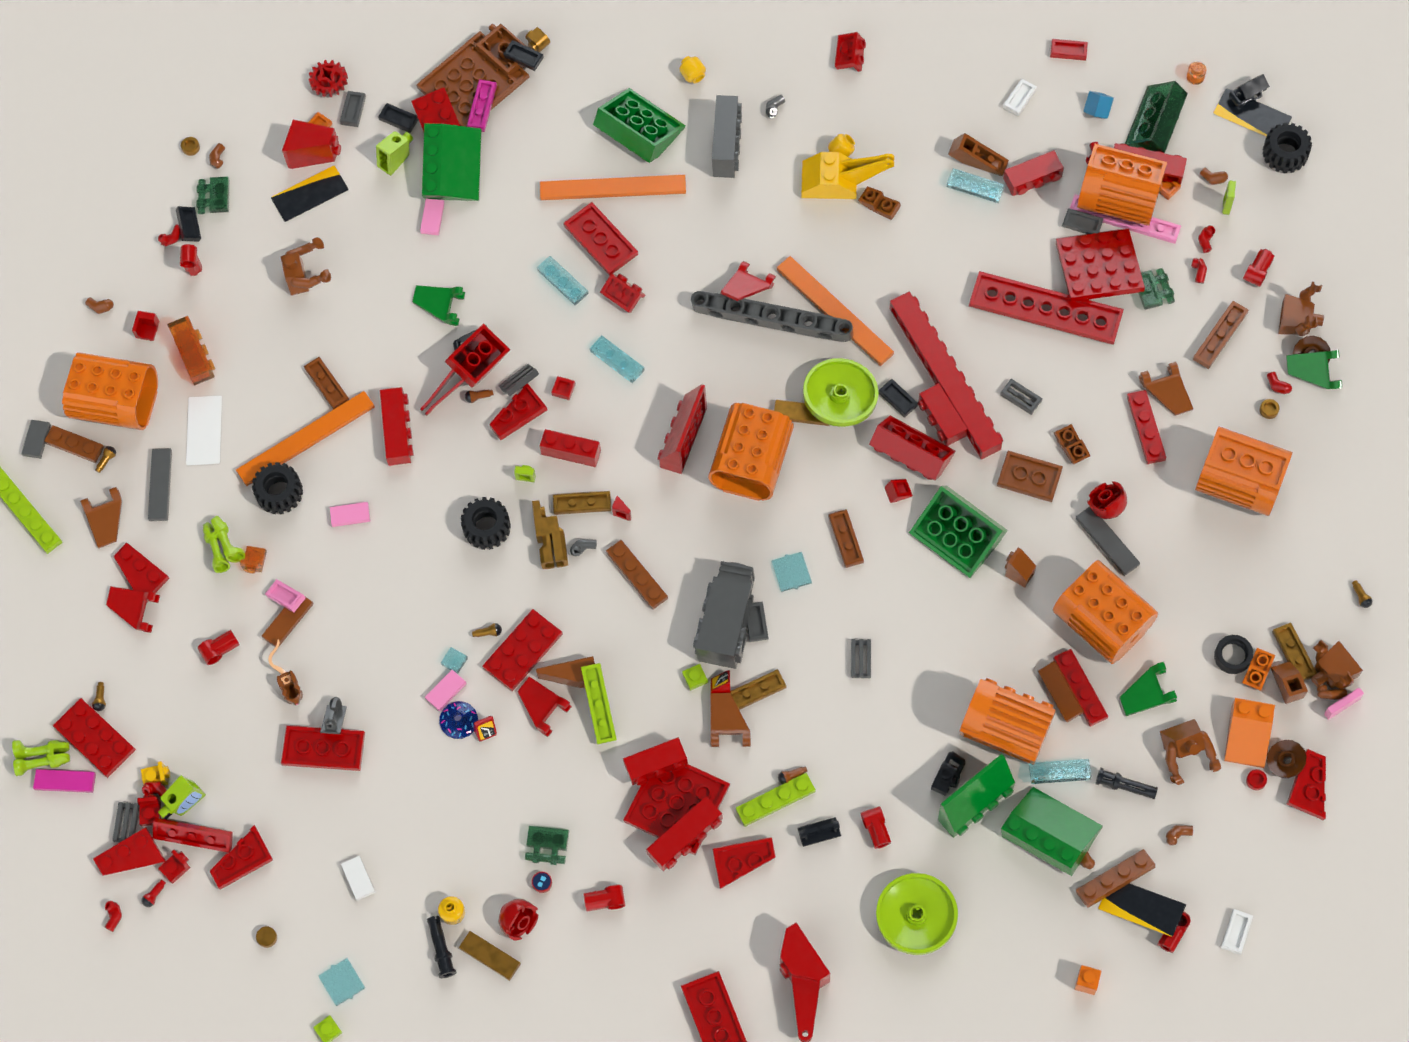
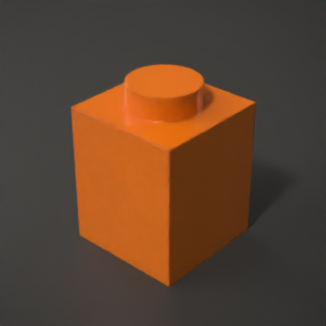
[1074,965,1101,995]

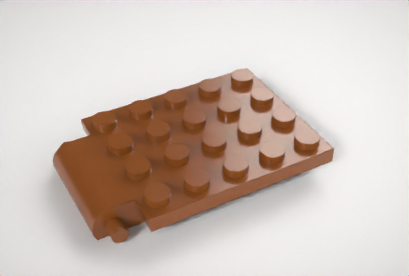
[416,24,530,127]

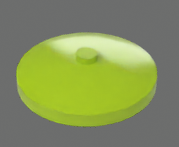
[803,358,879,427]
[876,873,958,955]

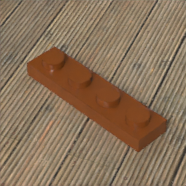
[1193,301,1249,369]
[606,540,668,610]
[1076,849,1156,908]

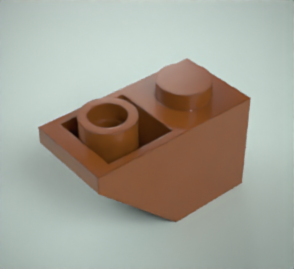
[1004,547,1036,588]
[1270,661,1308,704]

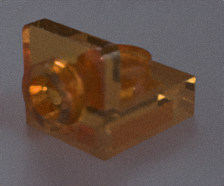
[240,546,267,574]

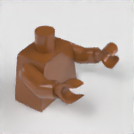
[281,237,331,296]
[1278,281,1324,336]
[1311,640,1363,689]
[1160,719,1221,785]

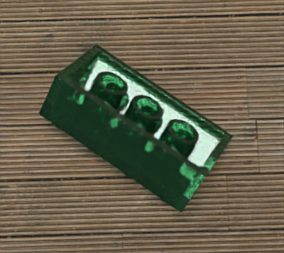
[1125,81,1188,153]

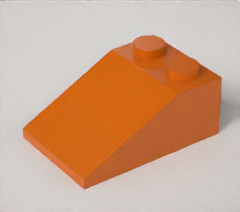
[1224,698,1275,768]

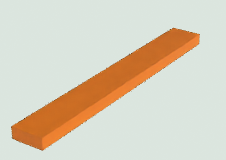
[540,175,686,200]
[777,256,894,366]
[236,391,375,487]

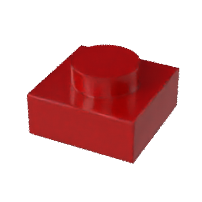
[551,376,576,400]

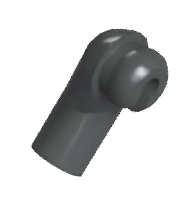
[766,95,785,118]
[570,539,597,556]

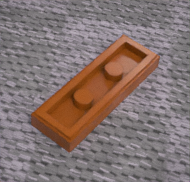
[304,357,349,410]
[828,509,864,568]
[262,597,314,647]
[1038,661,1084,722]

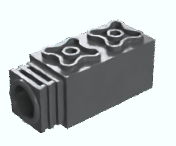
[693,561,755,669]

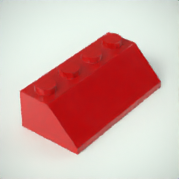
[869,415,956,481]

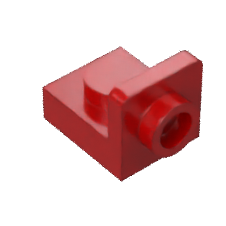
[137,795,161,826]
[158,850,191,884]

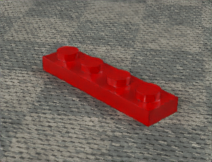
[1127,390,1167,465]
[1053,649,1108,727]
[153,818,233,853]

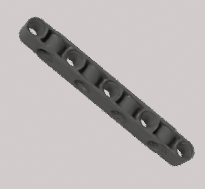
[691,291,853,342]

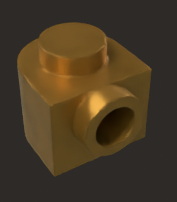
[525,27,550,53]

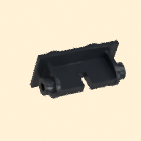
[797,817,841,847]

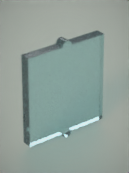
[771,552,812,592]
[319,958,365,1006]

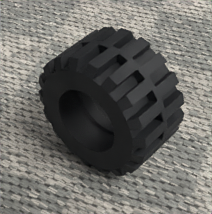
[1262,122,1312,173]
[252,462,303,515]
[461,497,511,550]

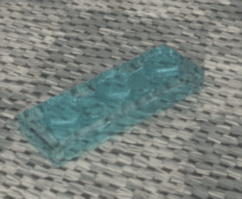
[946,168,1005,203]
[537,256,589,305]
[590,335,645,384]
[1029,759,1092,784]

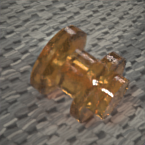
[1186,62,1207,85]

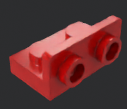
[835,32,866,72]
[600,273,646,313]

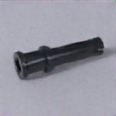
[1095,767,1158,799]
[427,916,457,979]

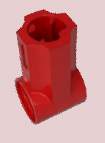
[180,244,202,276]
[1243,249,1275,287]
[198,630,240,665]
[860,806,891,849]
[584,885,625,912]
[1157,912,1191,953]

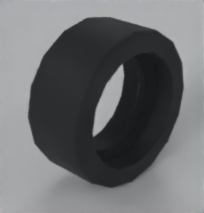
[1214,635,1253,674]

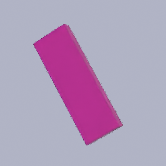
[467,80,497,132]
[33,769,96,793]

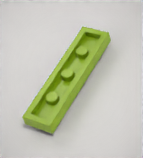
[581,663,617,744]
[736,773,816,827]

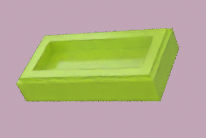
[1222,180,1236,215]

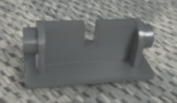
[320,697,347,734]

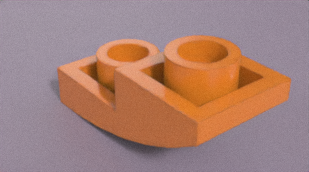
[1242,648,1276,691]

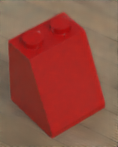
[282,119,341,169]

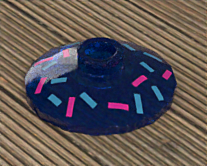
[439,701,478,739]

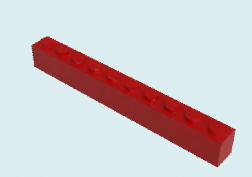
[889,291,1003,460]

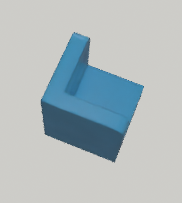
[1083,91,1114,119]

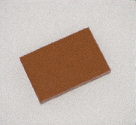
[997,450,1063,502]

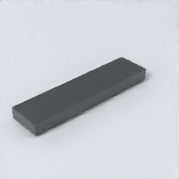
[148,448,172,521]
[1076,507,1140,576]

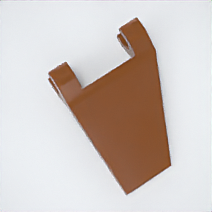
[1139,362,1193,416]
[81,487,122,548]
[711,693,751,747]

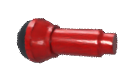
[141,879,166,907]

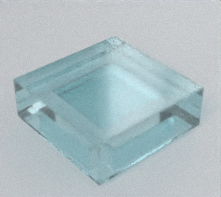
[441,647,468,674]

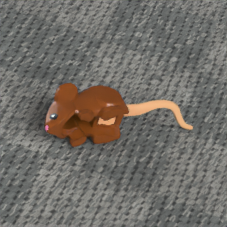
[268,639,303,705]

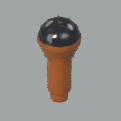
[465,389,494,403]
[778,766,808,784]

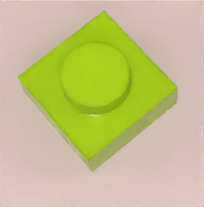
[514,465,536,483]
[682,664,708,691]
[313,1015,342,1042]

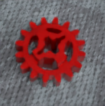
[308,60,348,97]

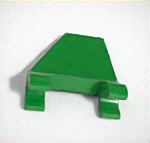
[412,285,465,326]
[1286,350,1342,389]
[1120,662,1177,716]

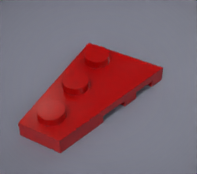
[489,383,547,440]
[114,542,170,602]
[1286,749,1326,820]
[210,825,273,890]
[93,827,166,876]
[712,837,776,889]

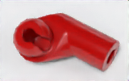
[1191,258,1207,284]
[142,781,167,797]
[105,901,122,932]

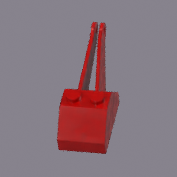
[420,323,511,416]
[779,922,831,1042]

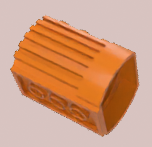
[1077,144,1167,226]
[62,352,158,430]
[708,403,794,501]
[1195,426,1293,516]
[1053,560,1158,664]
[959,678,1056,765]

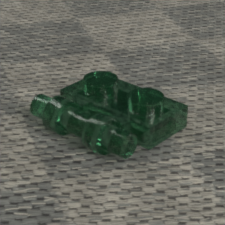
[196,177,230,214]
[1139,268,1175,310]
[525,826,569,865]

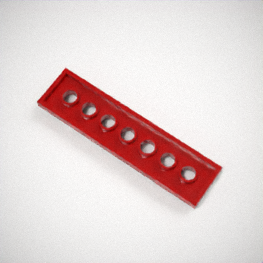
[969,271,1124,345]

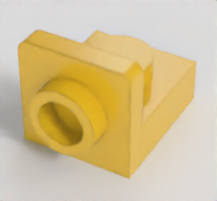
[141,761,171,786]

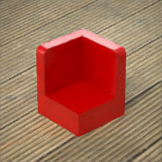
[132,311,160,341]

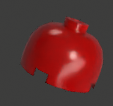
[1087,481,1127,519]
[498,899,539,941]

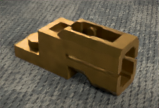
[532,500,568,569]

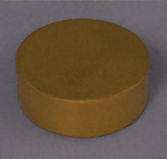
[181,137,200,156]
[1259,399,1280,419]
[256,926,277,948]

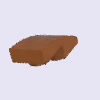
[858,186,901,220]
[1054,424,1090,465]

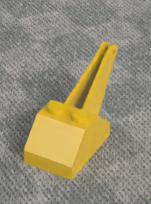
[801,152,895,199]

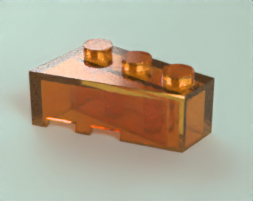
[167,316,215,386]

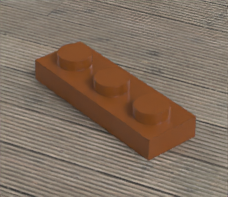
[44,425,104,463]

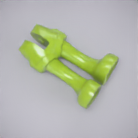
[203,516,245,573]
[12,740,70,776]

